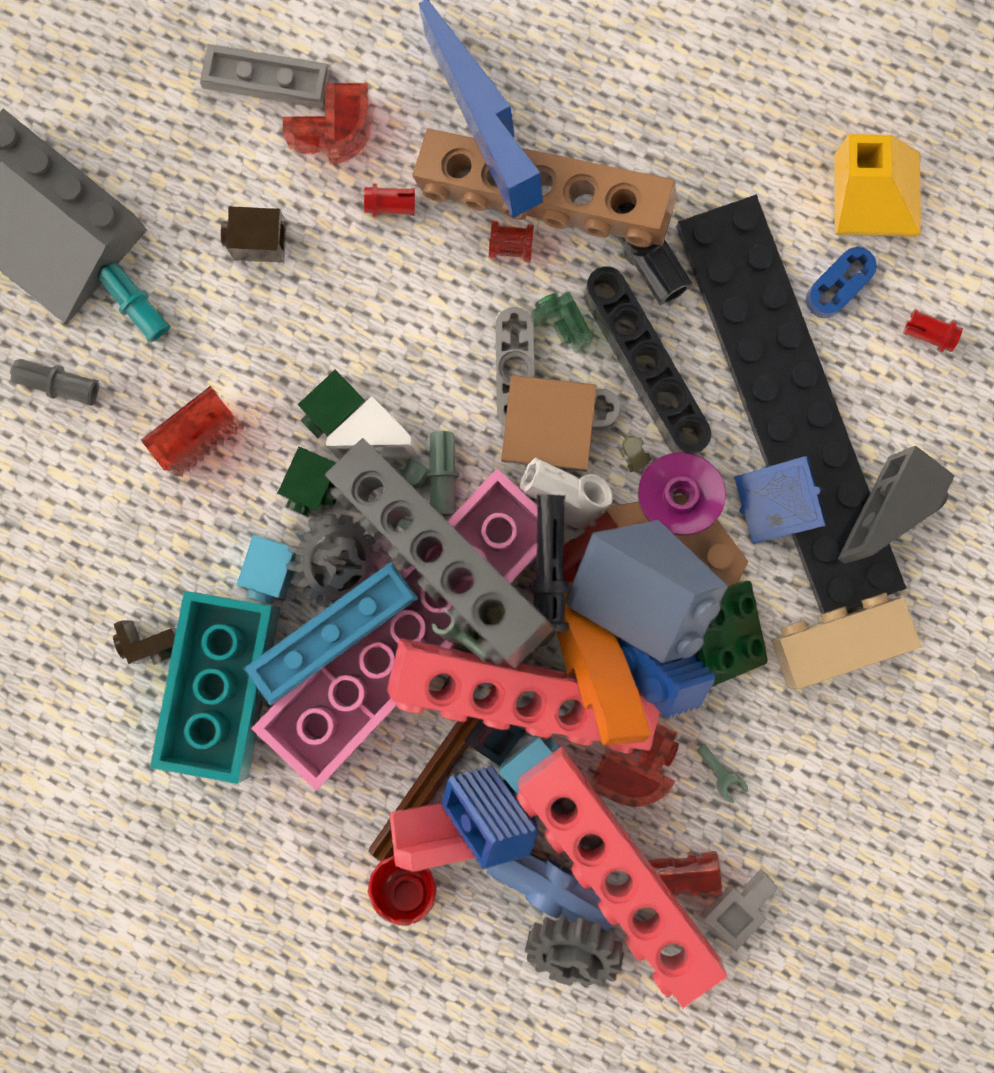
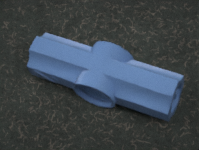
[486,853,612,932]

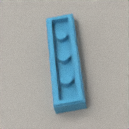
[244,562,418,705]

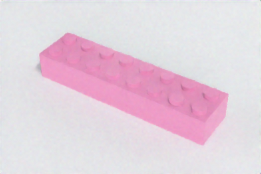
[251,469,537,791]

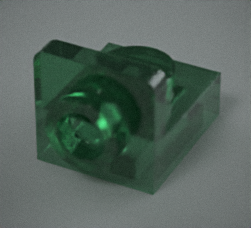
[531,292,593,354]

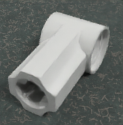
[520,457,613,529]

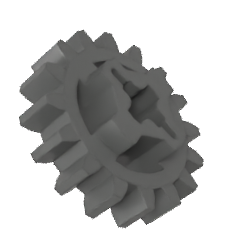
[286,513,382,608]
[525,915,624,988]

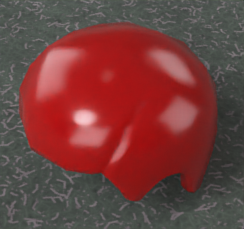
[367,856,437,926]

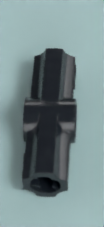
[615,203,692,305]

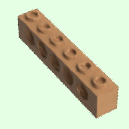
[412,128,677,247]

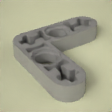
[496,307,621,430]

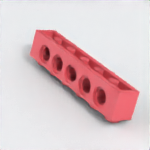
[387,638,660,754]
[517,746,728,1008]

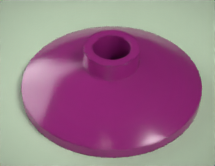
[638,452,726,536]

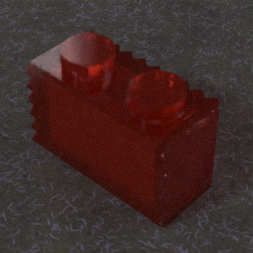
[141,386,244,477]

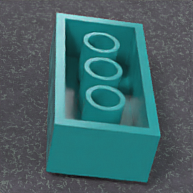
[149,591,281,784]

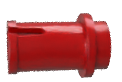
[364,183,415,218]
[903,309,963,353]

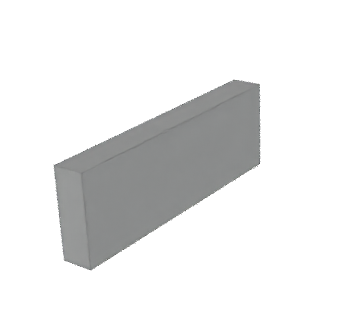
[200,44,331,109]

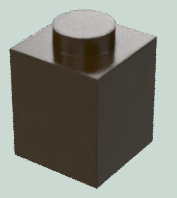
[220,206,287,263]

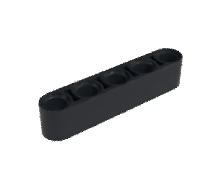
[584,266,711,455]

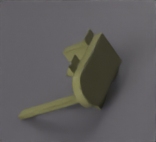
[614,427,652,473]

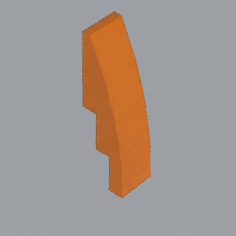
[556,592,652,746]

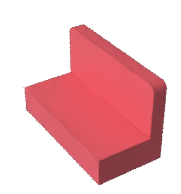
[390,802,476,872]

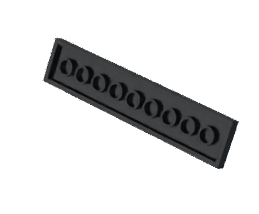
[676,194,907,614]

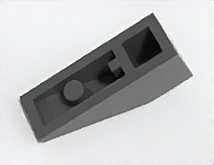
[838,445,955,564]

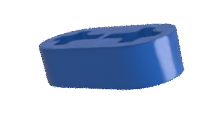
[806,247,877,318]

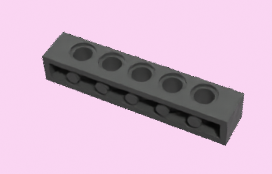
[325,438,554,668]

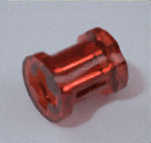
[489,221,534,263]

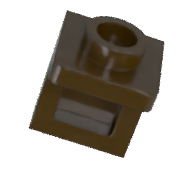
[113,620,177,665]

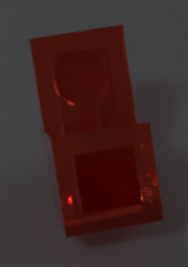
[283,83,372,165]
[590,723,679,807]

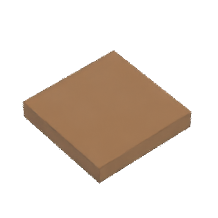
[501,375,597,472]

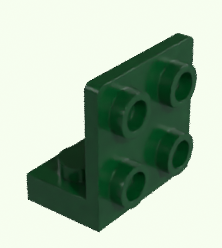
[693,581,768,687]

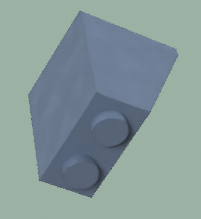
[565,520,728,663]

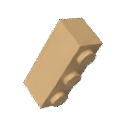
[771,593,922,690]

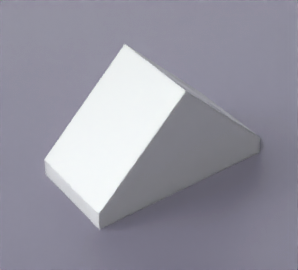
[326,396,421,460]

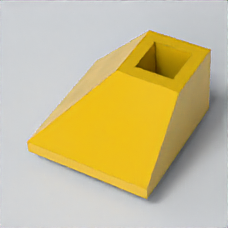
[834,134,921,237]

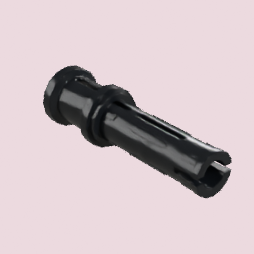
[529,495,570,631]

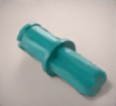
[98,263,171,342]

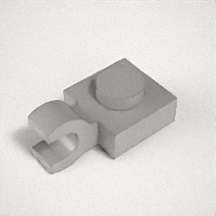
[702,869,778,951]

